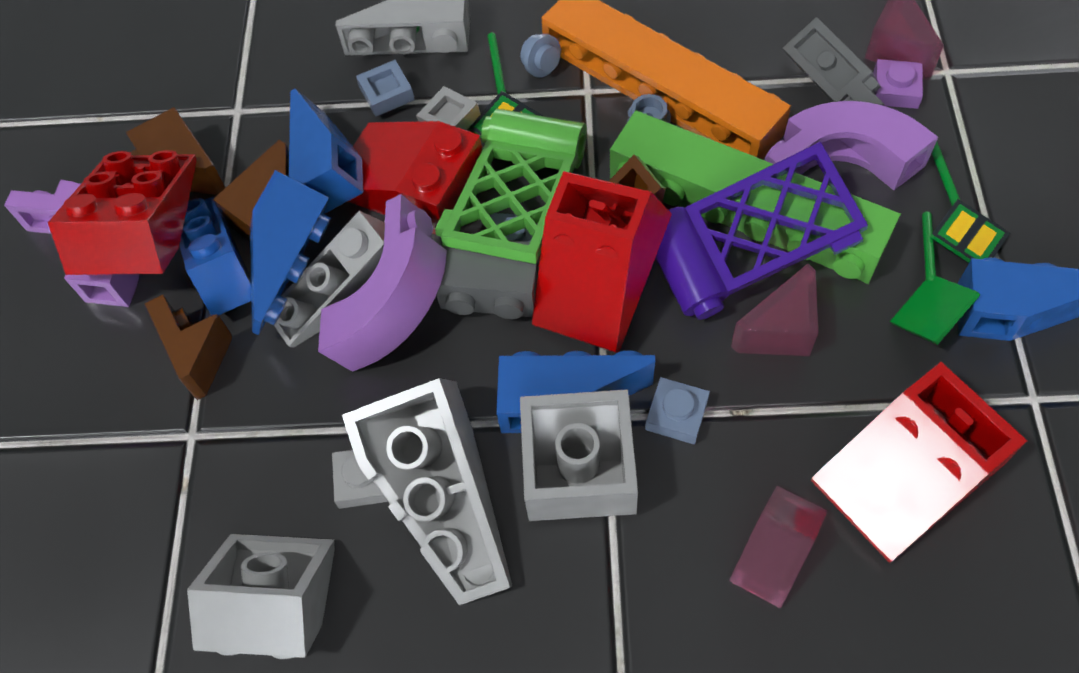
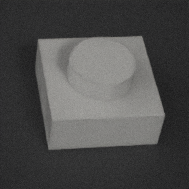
[416,86,481,130]
[332,450,388,509]

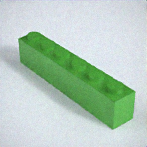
[610,110,901,284]

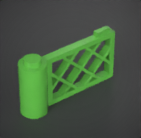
[435,109,587,264]

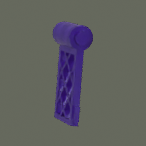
[656,141,868,320]

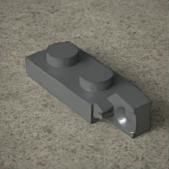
[782,17,884,106]

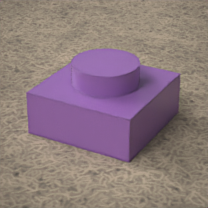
[873,59,923,109]

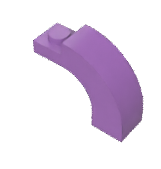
[765,101,938,190]
[4,180,139,307]
[318,194,447,372]

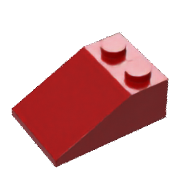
[348,121,482,234]

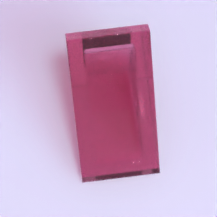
[865,0,944,78]
[731,264,818,356]
[730,486,827,608]

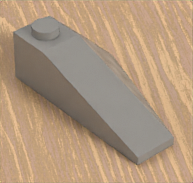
[342,378,513,605]

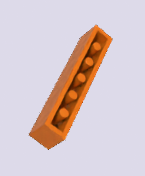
[541,0,791,160]

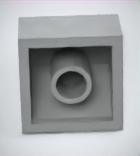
[520,389,638,521]
[187,534,335,659]

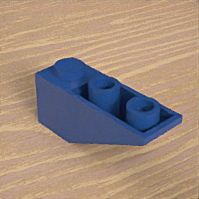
[289,88,363,214]
[250,170,331,335]
[180,196,251,316]
[957,258,1079,341]
[496,351,655,433]

